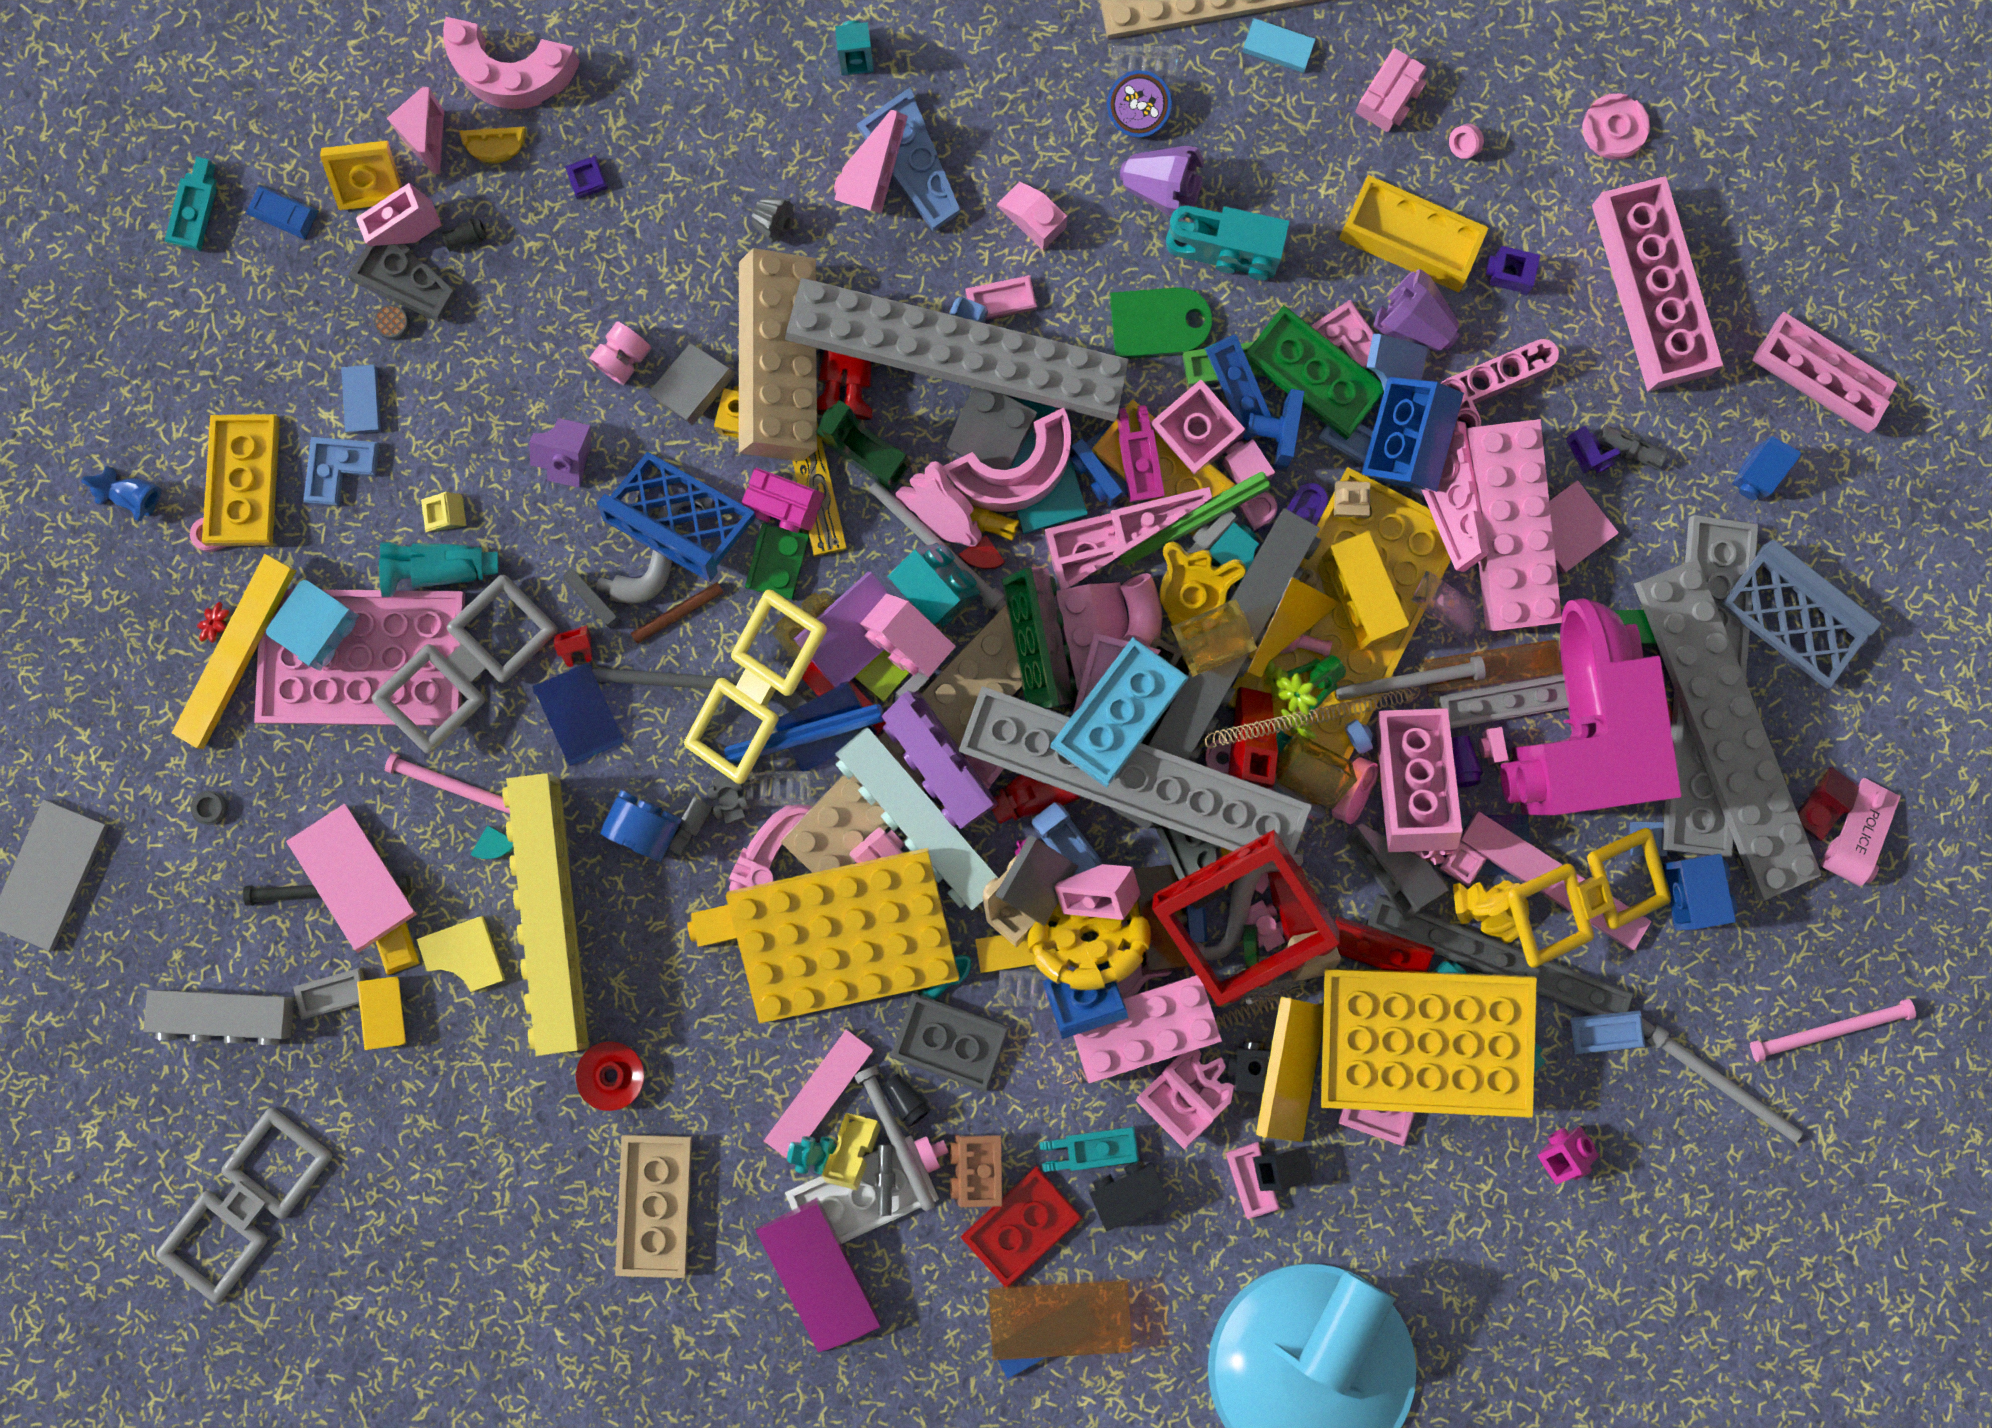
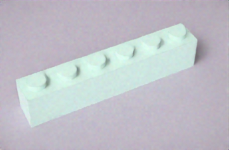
[835,727,999,910]

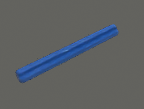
[724,704,884,764]

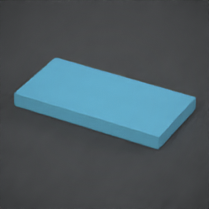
[1050,637,1189,788]

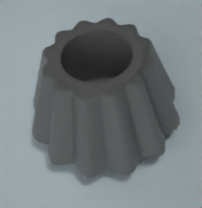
[751,197,794,243]

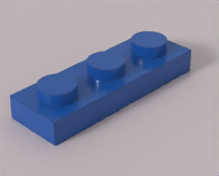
[1204,334,1272,441]

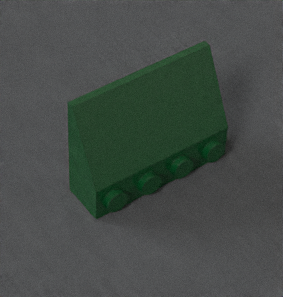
[1001,567,1077,709]

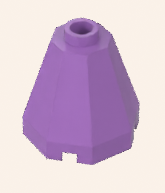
[1120,146,1204,220]
[1373,269,1459,352]

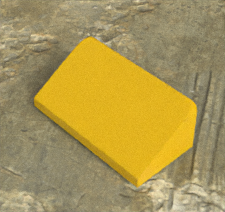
[357,976,406,1050]

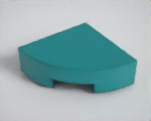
[470,825,514,859]

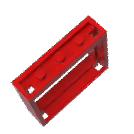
[1152,830,1340,1007]

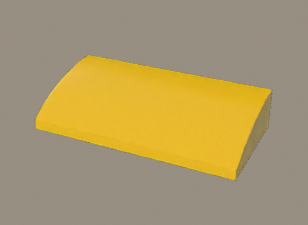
[1338,175,1489,293]

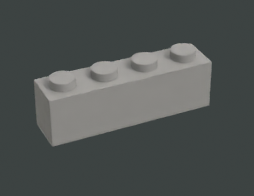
[143,990,294,1045]

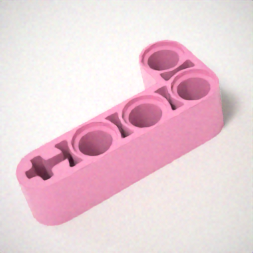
[1441,339,1559,428]

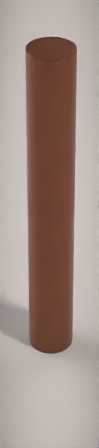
[631,582,724,644]

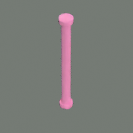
[385,753,510,814]
[1750,999,1916,1062]

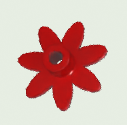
[197,602,229,643]

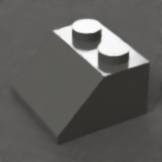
[946,387,1037,470]

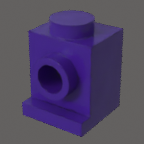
[1485,246,1541,295]

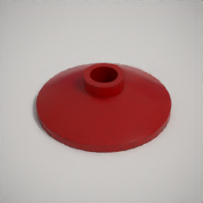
[575,1041,645,1111]

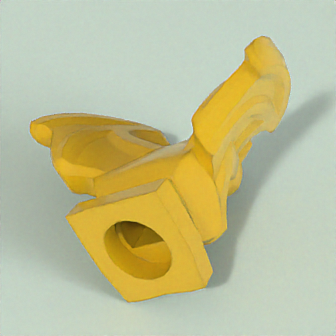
[1453,880,1529,944]

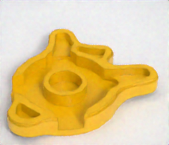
[1159,541,1246,637]

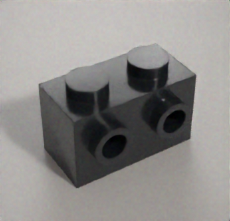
[1088,1159,1170,1232]

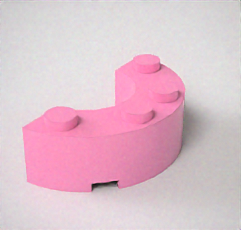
[443,17,580,109]
[943,408,1071,512]

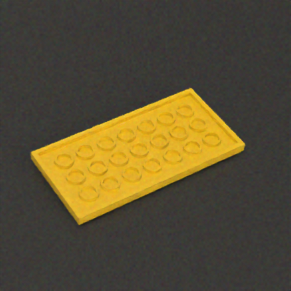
[1228,467,1451,766]

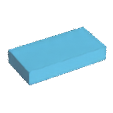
[1242,18,1315,73]

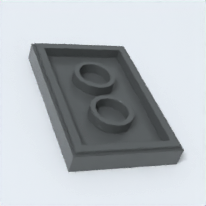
[890,992,1010,1092]

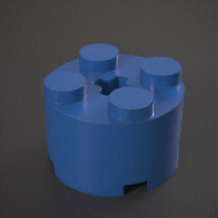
[600,790,682,862]

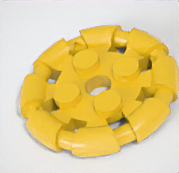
[1028,901,1151,990]

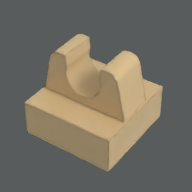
[1334,481,1370,518]

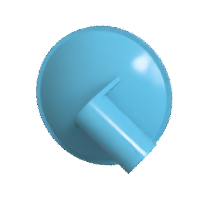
[1208,1263,1416,1428]

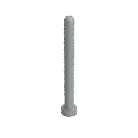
[1335,656,1486,700]
[854,1066,935,1212]

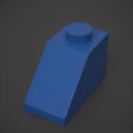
[1732,436,1802,500]

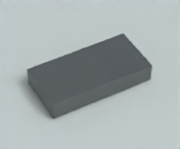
[563,568,622,629]

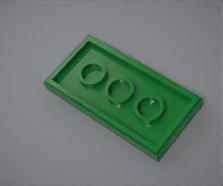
[1245,305,1384,440]

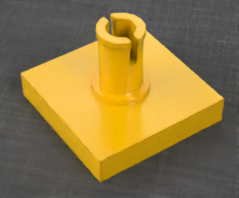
[320,140,402,210]

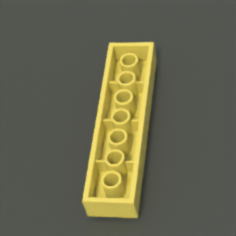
[502,773,589,1056]

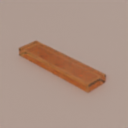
[1422,639,1562,694]

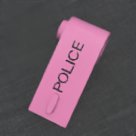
[1821,778,1901,886]

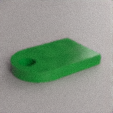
[1110,287,1212,359]

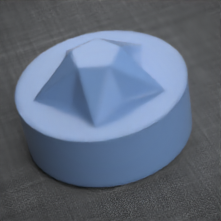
[1345,719,1373,754]

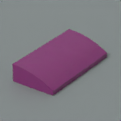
[755,1197,880,1352]

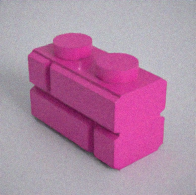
[742,467,824,533]

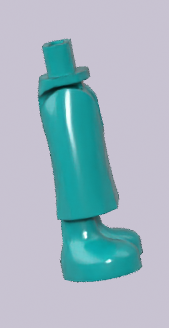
[379,542,498,598]

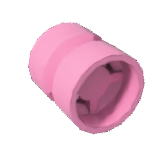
[589,321,651,385]

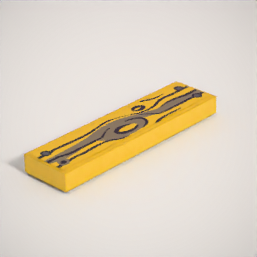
[792,422,847,557]

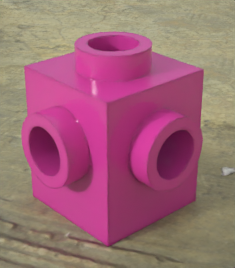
[1537,1126,1600,1185]

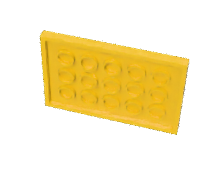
[726,848,959,1024]
[1321,968,1537,1118]

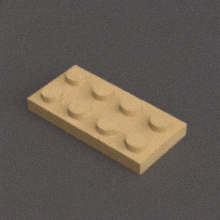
[615,1134,692,1278]

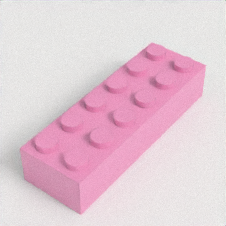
[1592,176,1723,392]
[1467,419,1562,631]

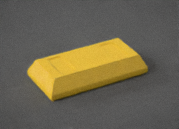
[376,922,420,975]

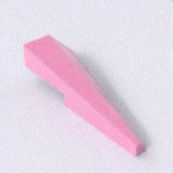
[1045,487,1212,590]

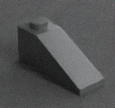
[1346,823,1449,921]

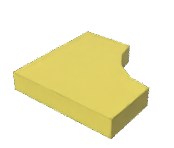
[417,916,505,992]

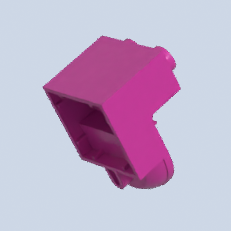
[1500,599,1681,815]

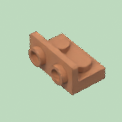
[949,1135,1002,1207]

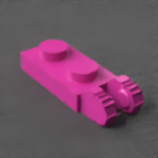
[1117,405,1165,502]

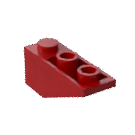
[1228,687,1278,789]

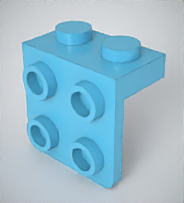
[266,580,360,671]

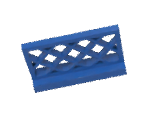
[597,451,756,582]

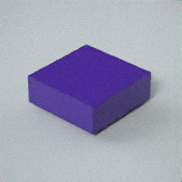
[565,155,608,200]

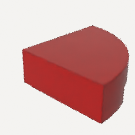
[959,535,1005,569]

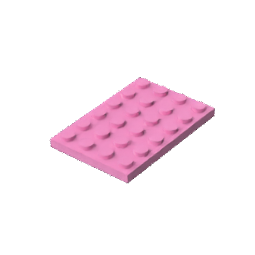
[254,589,466,726]

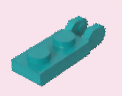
[1039,1126,1139,1172]

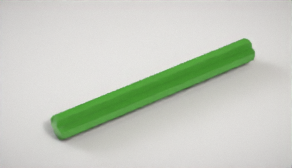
[1119,472,1271,566]

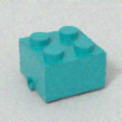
[887,543,981,628]

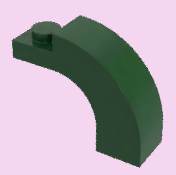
[815,400,911,491]

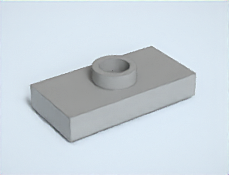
[1187,510,1237,553]

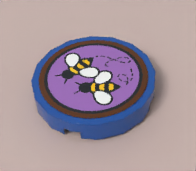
[1107,70,1173,138]

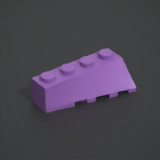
[882,691,999,829]

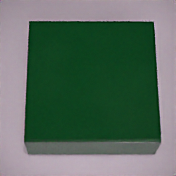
[1243,924,1260,969]

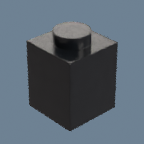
[1253,1146,1313,1191]

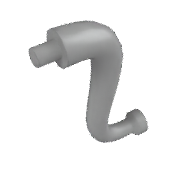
[596,492,715,603]
[1194,852,1303,960]

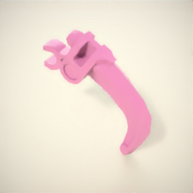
[728,805,812,891]

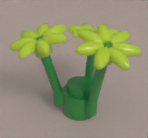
[1264,655,1346,742]

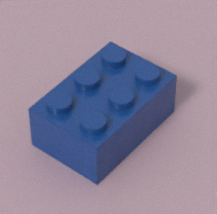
[1362,377,1464,492]

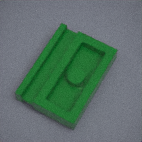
[745,523,810,601]

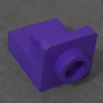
[1566,426,1621,474]

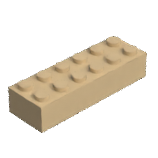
[739,248,817,461]

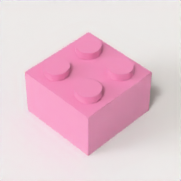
[860,593,956,677]

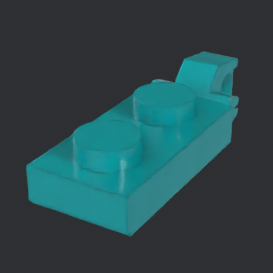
[165,156,217,252]

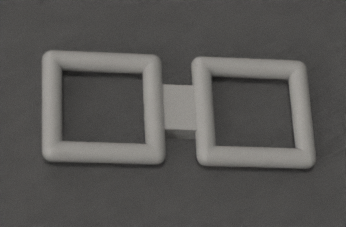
[372,575,558,754]
[156,1108,332,1303]

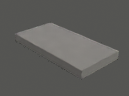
[0,799,109,951]

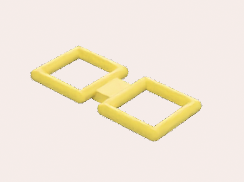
[684,590,827,784]

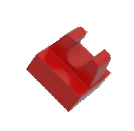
[554,625,592,667]

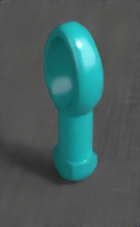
[920,955,972,1000]

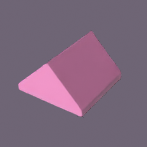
[387,87,444,174]

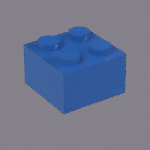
[1662,854,1738,931]

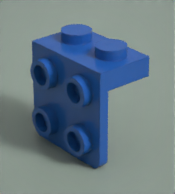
[1070,423,1128,507]

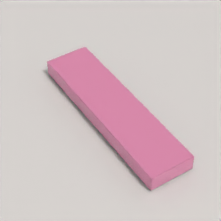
[764,1029,874,1158]

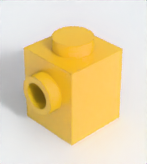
[714,386,739,439]

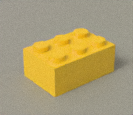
[1321,531,1411,650]

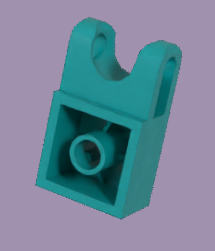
[1166,206,1290,280]

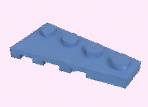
[857,87,960,232]

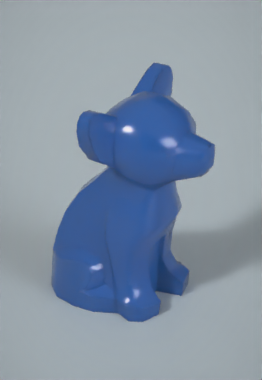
[81,466,161,521]

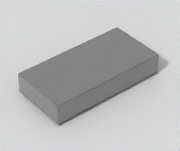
[293,968,365,1020]

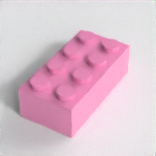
[1376,708,1462,852]
[1073,976,1222,1083]

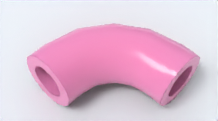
[1120,573,1162,647]

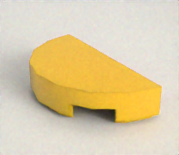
[459,127,527,164]

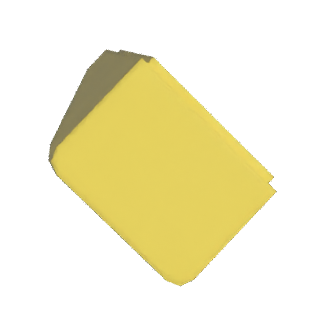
[421,492,466,532]

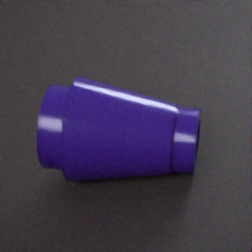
[1451,736,1483,788]

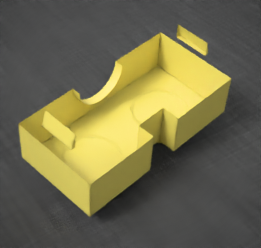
[822,1113,881,1191]

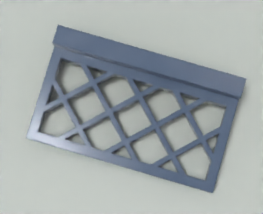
[1720,539,1881,689]

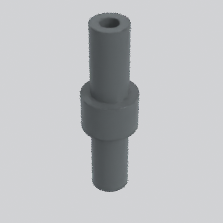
[875,1144,896,1216]

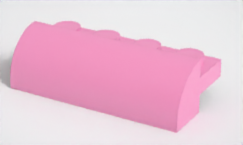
[1752,312,1897,433]

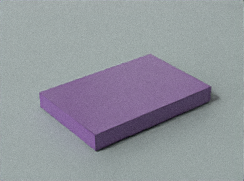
[794,571,889,690]

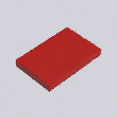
[960,1166,1083,1289]

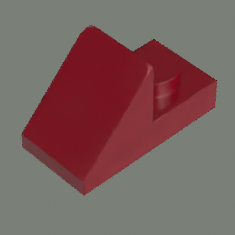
[1797,767,1859,841]

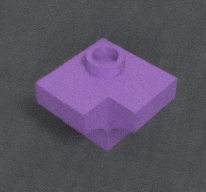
[529,418,591,488]

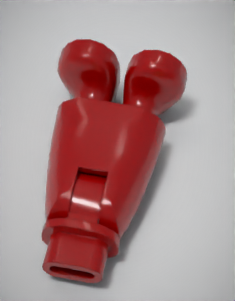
[817,350,873,420]
[992,774,1081,824]

